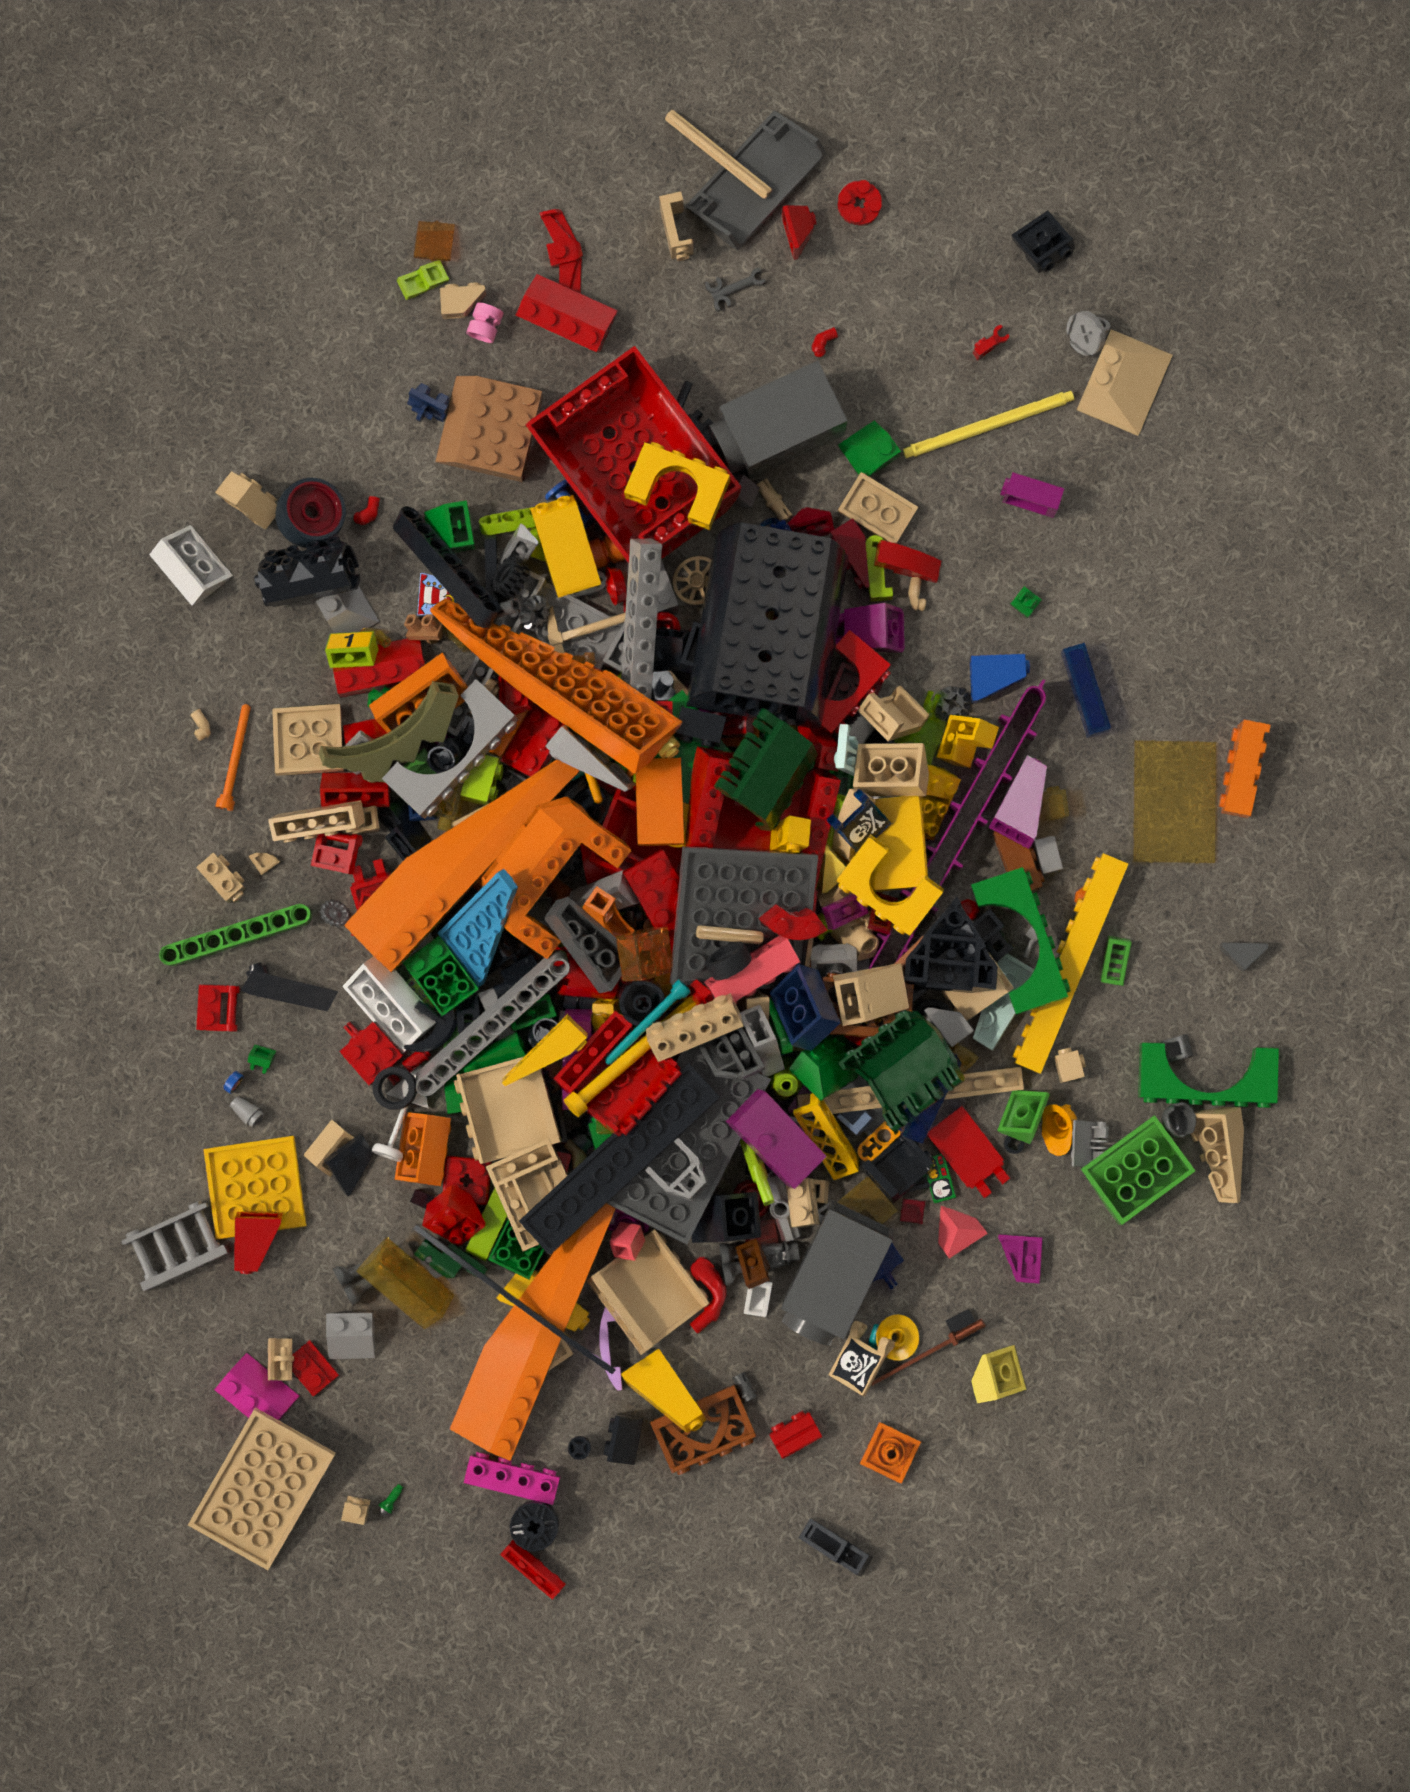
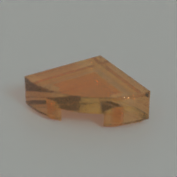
[573,652,596,664]

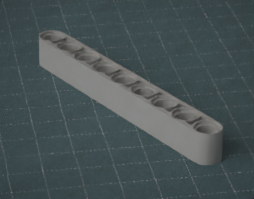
[415,949,570,1096]

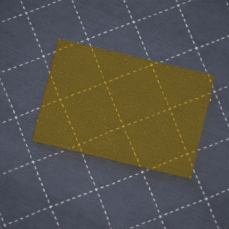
[1133,740,1216,864]

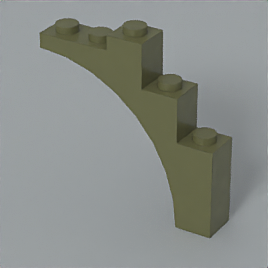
[319,681,459,783]

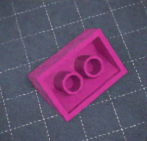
[214,1353,299,1421]

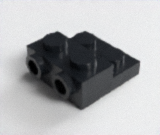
[1011,210,1075,273]

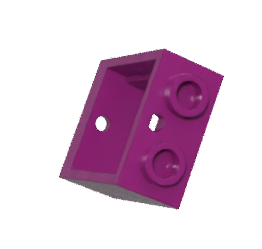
[1000,472,1064,518]

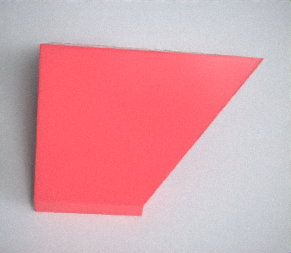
[938,1206,987,1259]

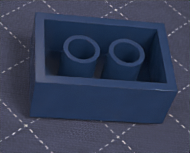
[769,964,841,1051]

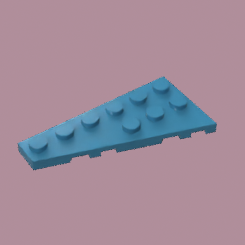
[438,869,518,987]

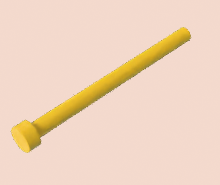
[564,986,706,1117]

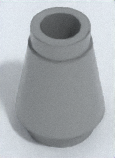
[230,1096,265,1128]

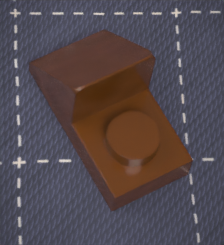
[736,1238,771,1289]

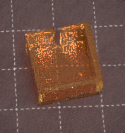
[616,927,673,981]

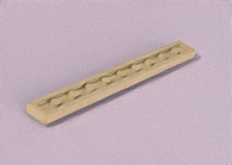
[796,1067,1024,1118]

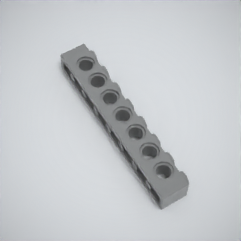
[621,539,662,700]

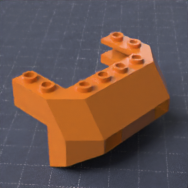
[482,797,631,959]

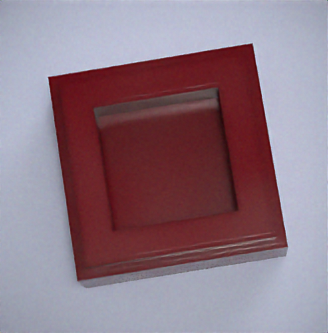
[900,1198,925,1224]

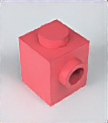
[610,1222,645,1261]

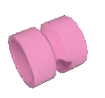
[466,303,504,343]

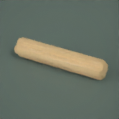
[696,925,764,944]

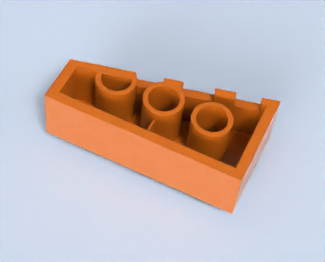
[1219,719,1271,818]

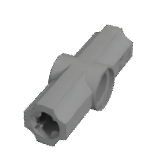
[767,1171,801,1242]

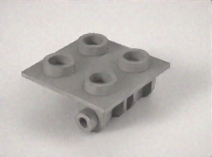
[1071,1120,1109,1167]

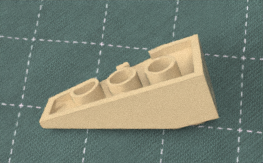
[1191,1107,1244,1203]

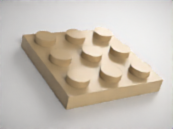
[273,704,344,776]

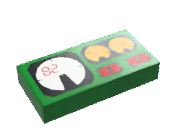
[927,1154,956,1203]

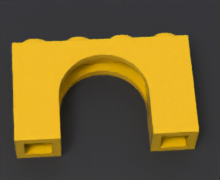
[624,442,730,530]
[836,834,944,936]

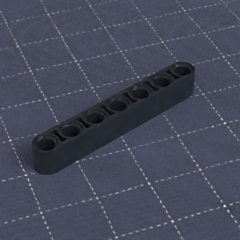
[393,506,501,628]

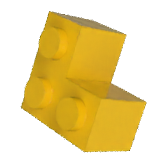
[937,715,999,768]

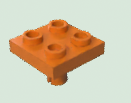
[860,1422,921,1484]

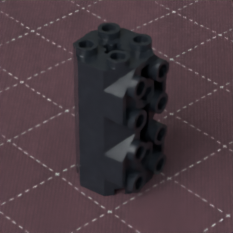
[254,536,360,607]

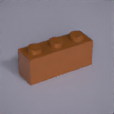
[992,831,1044,891]

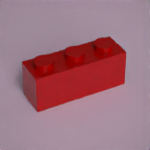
[320,773,391,807]

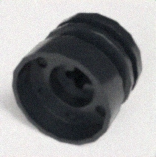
[510,1500,560,1552]

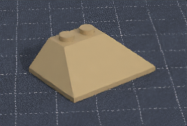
[1077,329,1173,436]
[486,1138,568,1251]

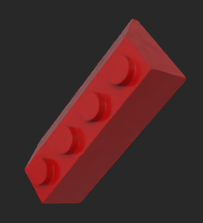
[516,274,618,352]
[333,638,425,698]

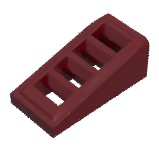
[867,892,898,935]

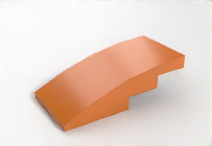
[635,758,684,846]

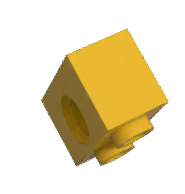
[770,816,811,853]

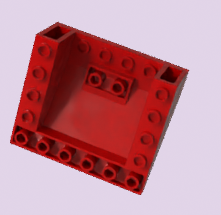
[685,746,841,891]

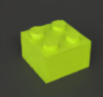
[461,755,504,806]

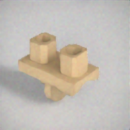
[268,1338,294,1381]

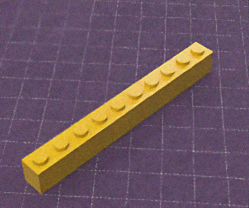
[1012,853,1128,1074]

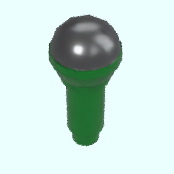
[377,1484,404,1517]

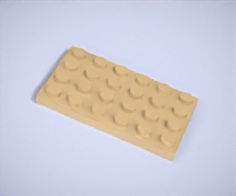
[188,1407,336,1570]

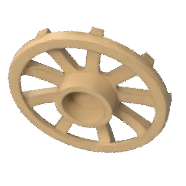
[673,556,711,605]

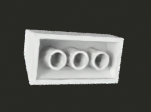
[343,956,436,1054]

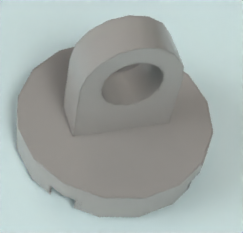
[1066,311,1111,356]

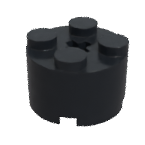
[618,976,665,1026]

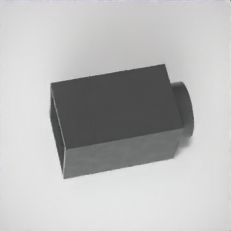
[708,360,847,479]
[781,1200,894,1346]

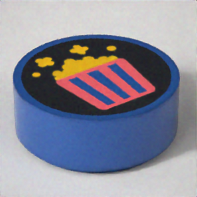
[223,1071,244,1094]

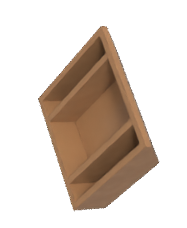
[435,376,543,482]

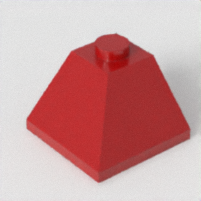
[782,205,817,260]

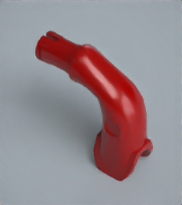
[690,1257,727,1334]

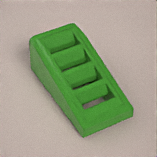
[1101,936,1132,986]

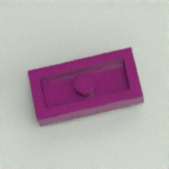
[822,894,868,930]

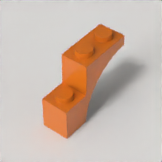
[582,886,647,960]

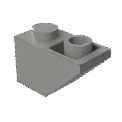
[923,1008,974,1048]

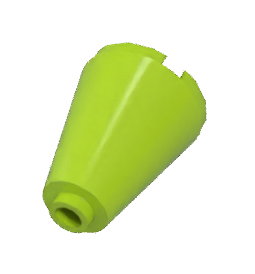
[765,1055,804,1101]

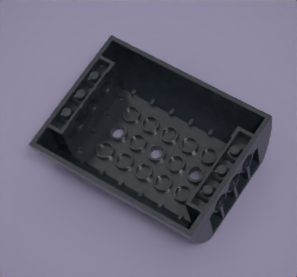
[686,522,848,730]

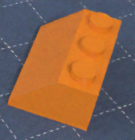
[394,1112,451,1186]

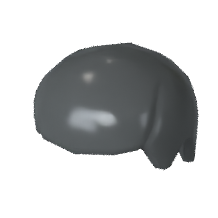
[1161,1102,1197,1139]

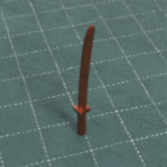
[871,1318,986,1386]

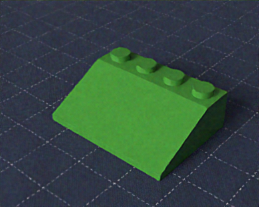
[1081,1115,1195,1225]

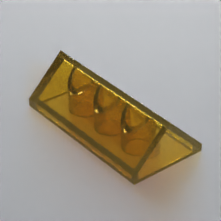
[356,1236,454,1329]

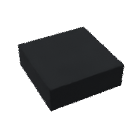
[945,1309,981,1344]

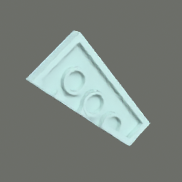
[973,953,1034,1051]

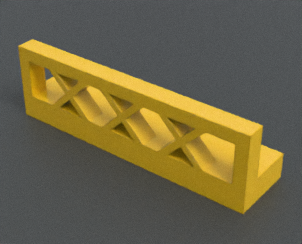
[793,1093,859,1180]

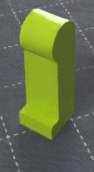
[866,535,893,602]

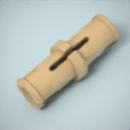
[757,479,793,523]

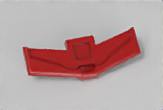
[539,209,583,293]

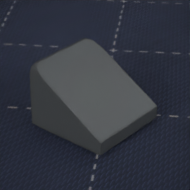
[1161,1034,1193,1063]

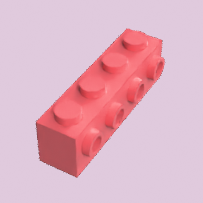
[704,935,800,1004]

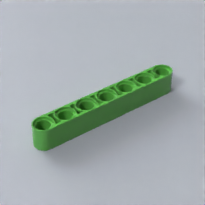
[159,904,312,967]

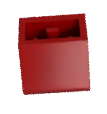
[422,1184,486,1246]

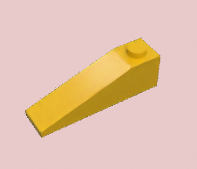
[502,1014,587,1086]

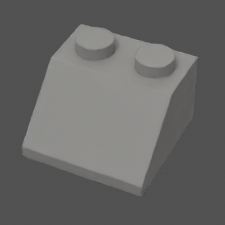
[326,1312,375,1359]

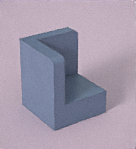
[837,1110,874,1136]

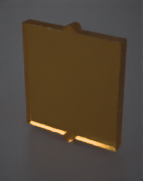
[414,221,455,262]

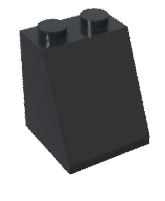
[692,1192,761,1243]

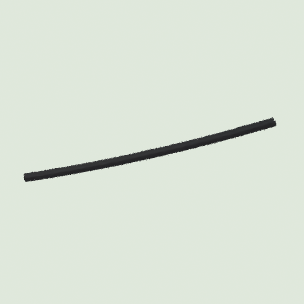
[414,1224,616,1374]

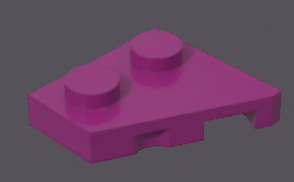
[998,1234,1043,1284]

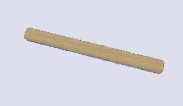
[665,110,772,199]

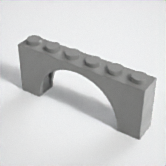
[382,679,519,819]

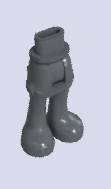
[333,1241,415,1306]
[719,1241,800,1286]

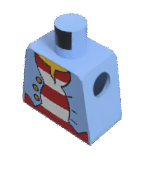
[417,573,457,617]

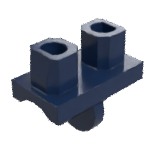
[407,383,449,422]

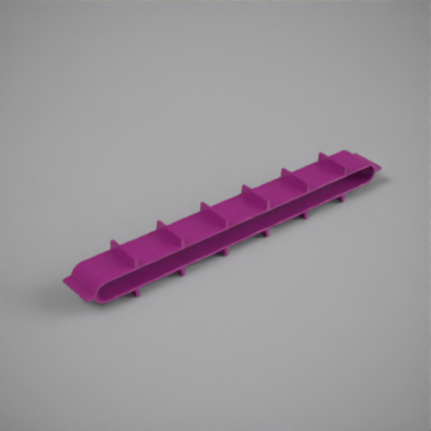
[868,679,1046,969]

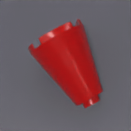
[557,953,623,1000]

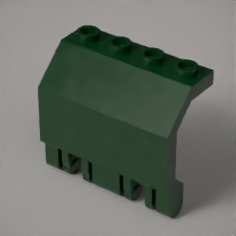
[714,709,818,831]
[839,1010,965,1132]

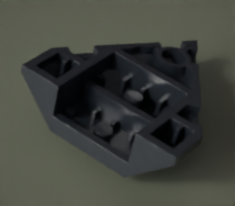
[904,896,998,993]

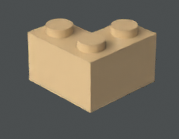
[215,471,277,530]

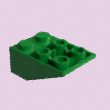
[403,936,479,1017]
[488,1219,545,1280]

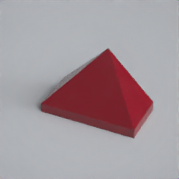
[787,507,834,536]

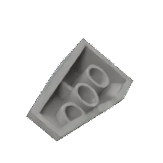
[545,725,636,792]

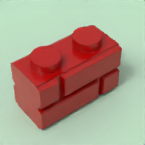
[769,1410,822,1459]

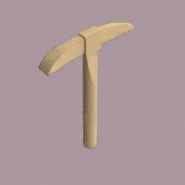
[547,606,626,653]

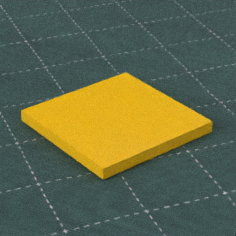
[204,1136,307,1240]

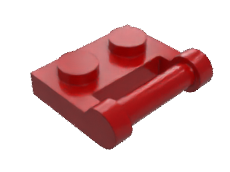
[311,832,363,875]
[196,985,240,1032]

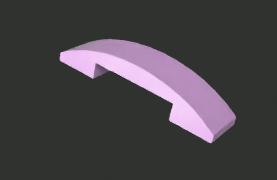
[599,1307,623,1391]

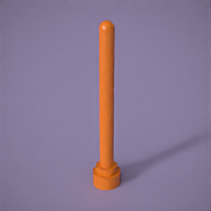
[215,704,251,811]

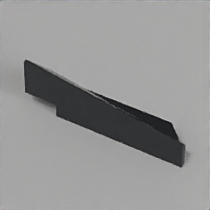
[378,797,432,861]

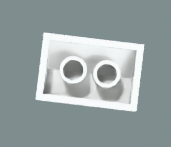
[149,525,233,606]

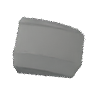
[811,943,857,998]

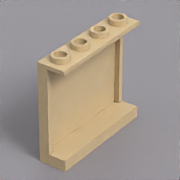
[454,1057,562,1164]
[586,1229,709,1355]

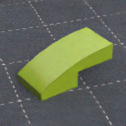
[397,260,449,300]

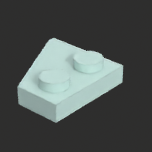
[834,724,858,776]

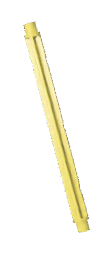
[903,391,1074,458]

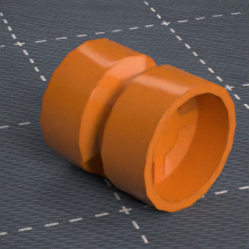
[588,535,626,569]

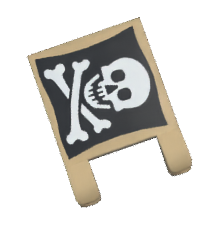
[829,1321,895,1397]

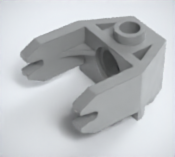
[645,1138,709,1202]

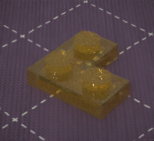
[838,1176,898,1224]

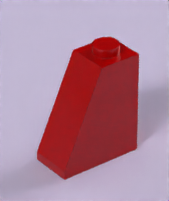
[797,726,838,771]
[234,1212,283,1274]

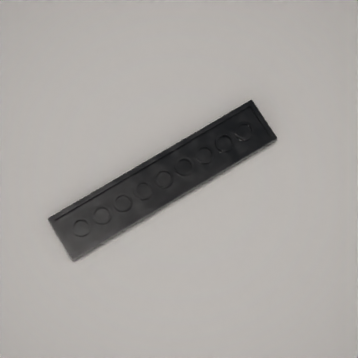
[519,1063,721,1255]

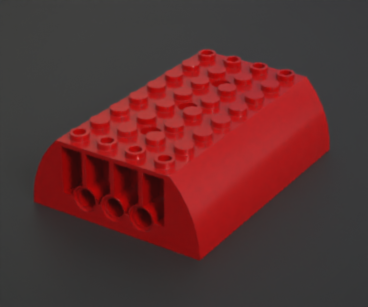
[525,346,742,563]

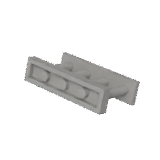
[121,1200,230,1291]

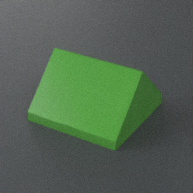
[997,1090,1050,1144]

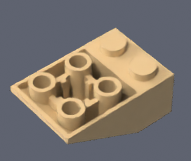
[833,963,909,1026]

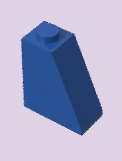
[970,654,1030,704]

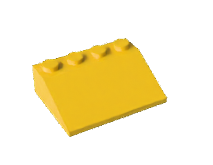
[854,796,928,893]

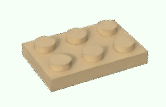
[838,472,918,543]

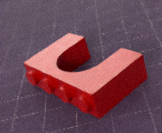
[821,630,891,736]

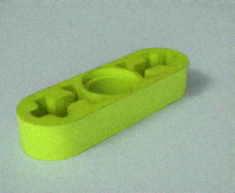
[479,507,535,535]

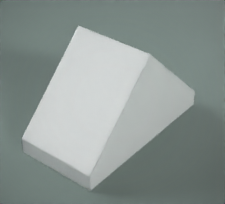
[744,1281,772,1317]

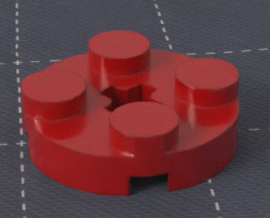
[838,180,882,226]

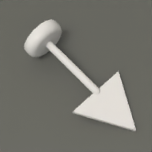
[372,1065,429,1162]

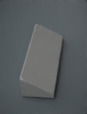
[498,523,538,565]

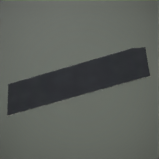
[242,970,338,1012]

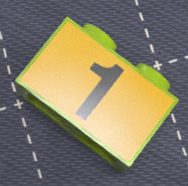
[325,631,378,668]

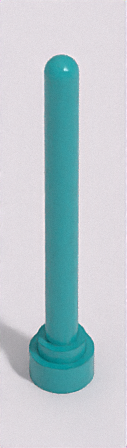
[605,979,691,1065]

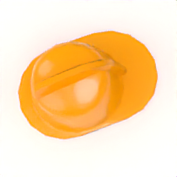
[1042,1104,1077,1156]

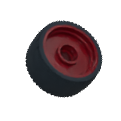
[275,477,346,548]

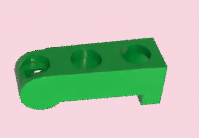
[462,1032,527,1073]

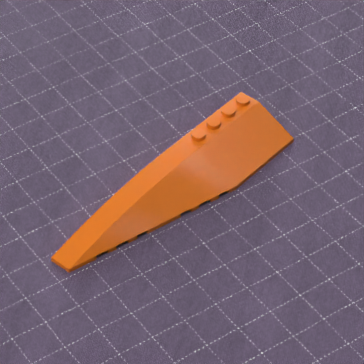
[430,598,682,774]
[344,760,579,972]
[450,1204,616,1461]

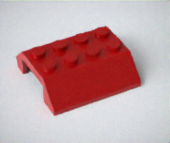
[554,1010,681,1136]

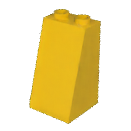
[530,495,601,598]

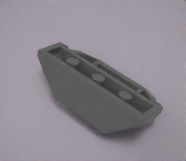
[698,1027,765,1079]

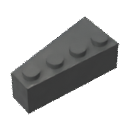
[544,897,636,993]

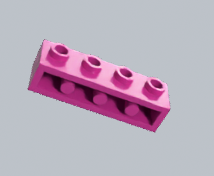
[463,1452,560,1505]

